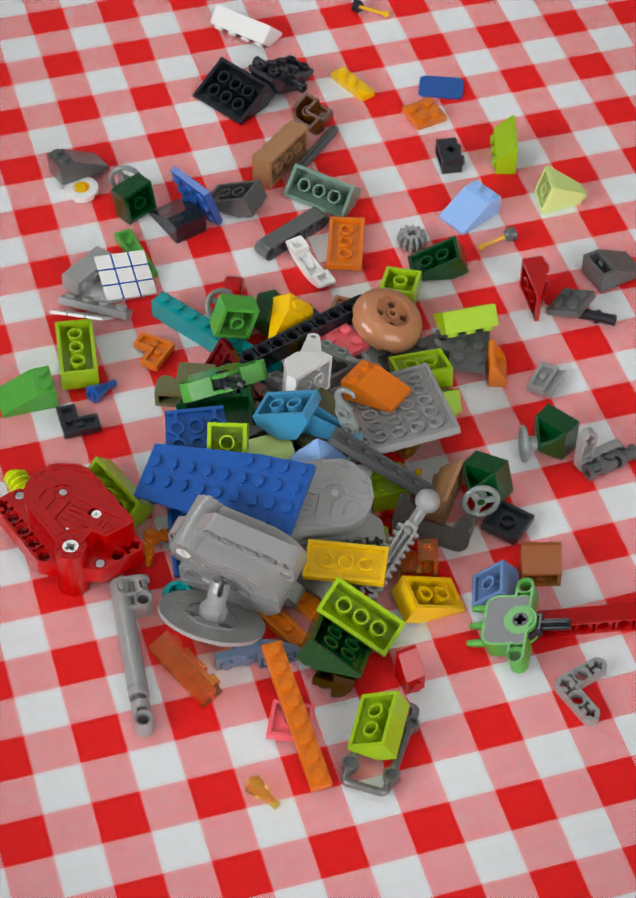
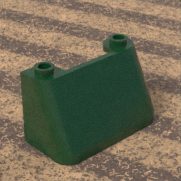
[175,384,257,426]

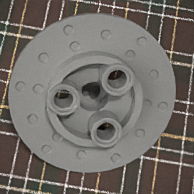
[158,577,265,647]

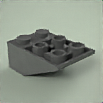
[581,249,636,292]

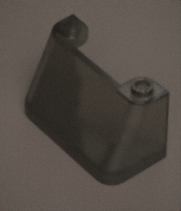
[391,492,479,552]

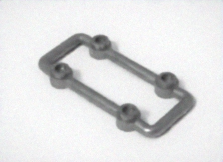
[341,701,420,796]

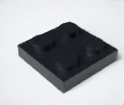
[480,501,535,546]

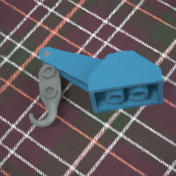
[252,387,364,442]

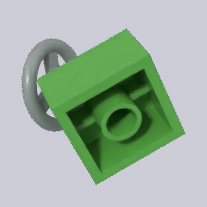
[205,288,260,339]

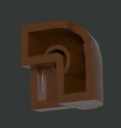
[293,92,333,135]

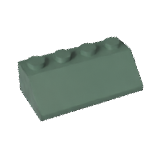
[283,163,362,217]

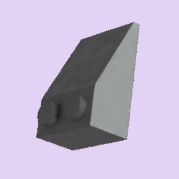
[46,149,109,185]
[211,179,268,218]

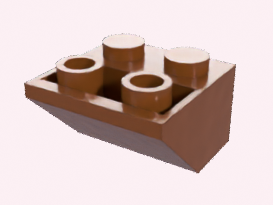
[518,541,562,586]

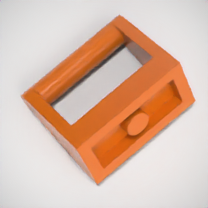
[487,339,507,387]

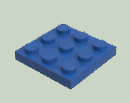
[170,166,223,226]

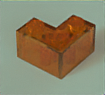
[396,538,439,582]

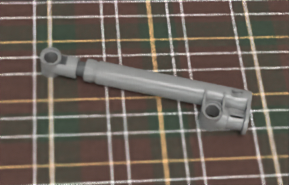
[110,574,154,737]

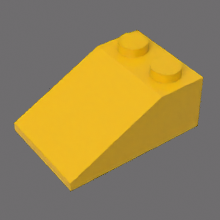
[268,293,314,339]
[391,575,465,623]

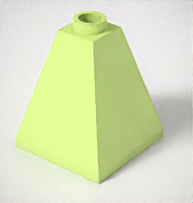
[534,165,587,214]

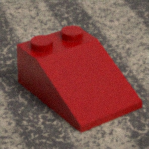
[519,255,550,321]

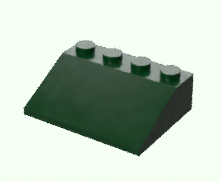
[296,612,371,678]

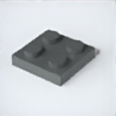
[546,288,596,318]

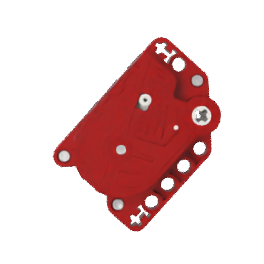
[0,462,145,597]

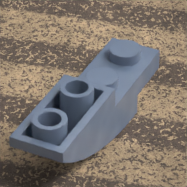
[215,639,299,671]

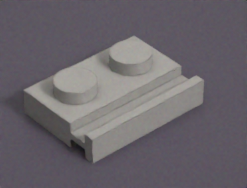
[526,361,566,399]

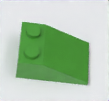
[0,365,58,418]

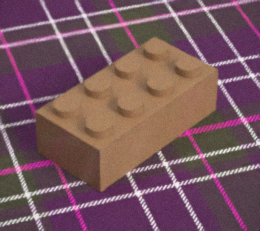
[252,119,308,190]

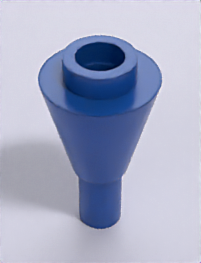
[86,379,117,403]

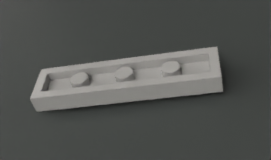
[58,292,133,320]

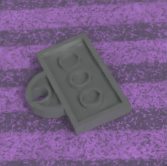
[433,328,490,374]

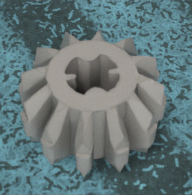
[397,225,427,253]

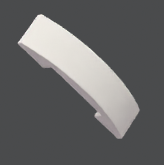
[286,235,336,289]

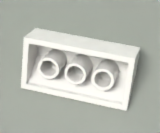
[210,5,283,48]

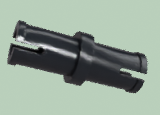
[579,309,617,326]

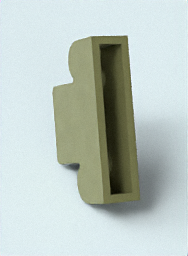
[154,362,216,407]

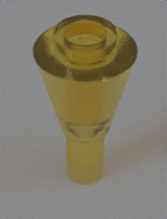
[244,775,281,810]

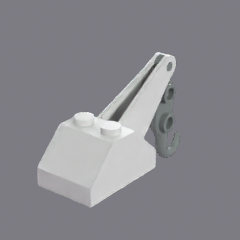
[282,333,369,391]

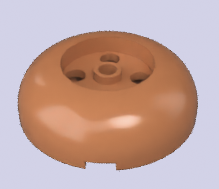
[352,288,422,354]

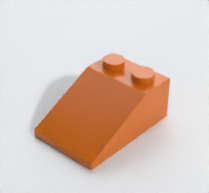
[341,360,412,413]

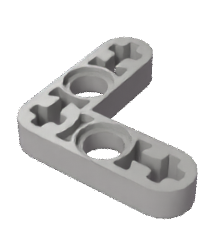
[574,427,625,472]
[555,657,607,726]

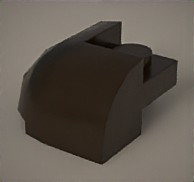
[312,670,358,698]

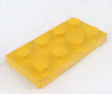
[302,539,389,587]

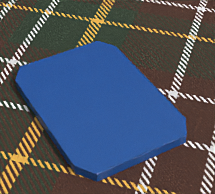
[418,75,464,99]

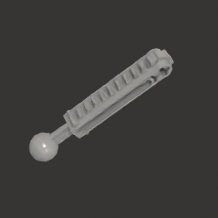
[357,489,440,600]

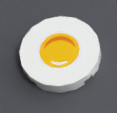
[64,177,99,203]

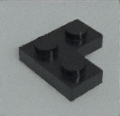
[56,404,102,439]

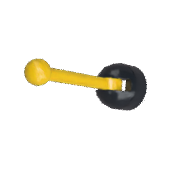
[351,0,389,17]

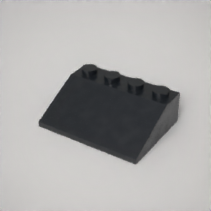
[192,57,276,125]

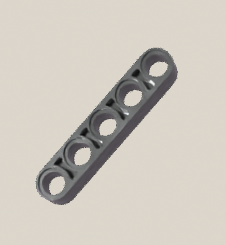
[254,207,330,261]

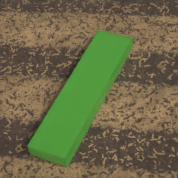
[114,228,158,278]

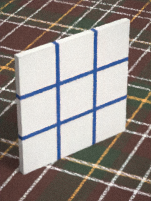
[94,250,157,302]

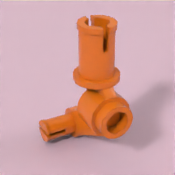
[143,527,169,567]

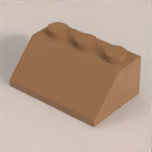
[422,459,464,527]

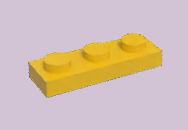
[331,66,375,102]

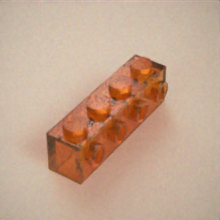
[148,631,222,708]

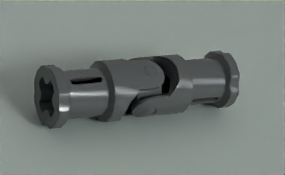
[582,444,636,481]

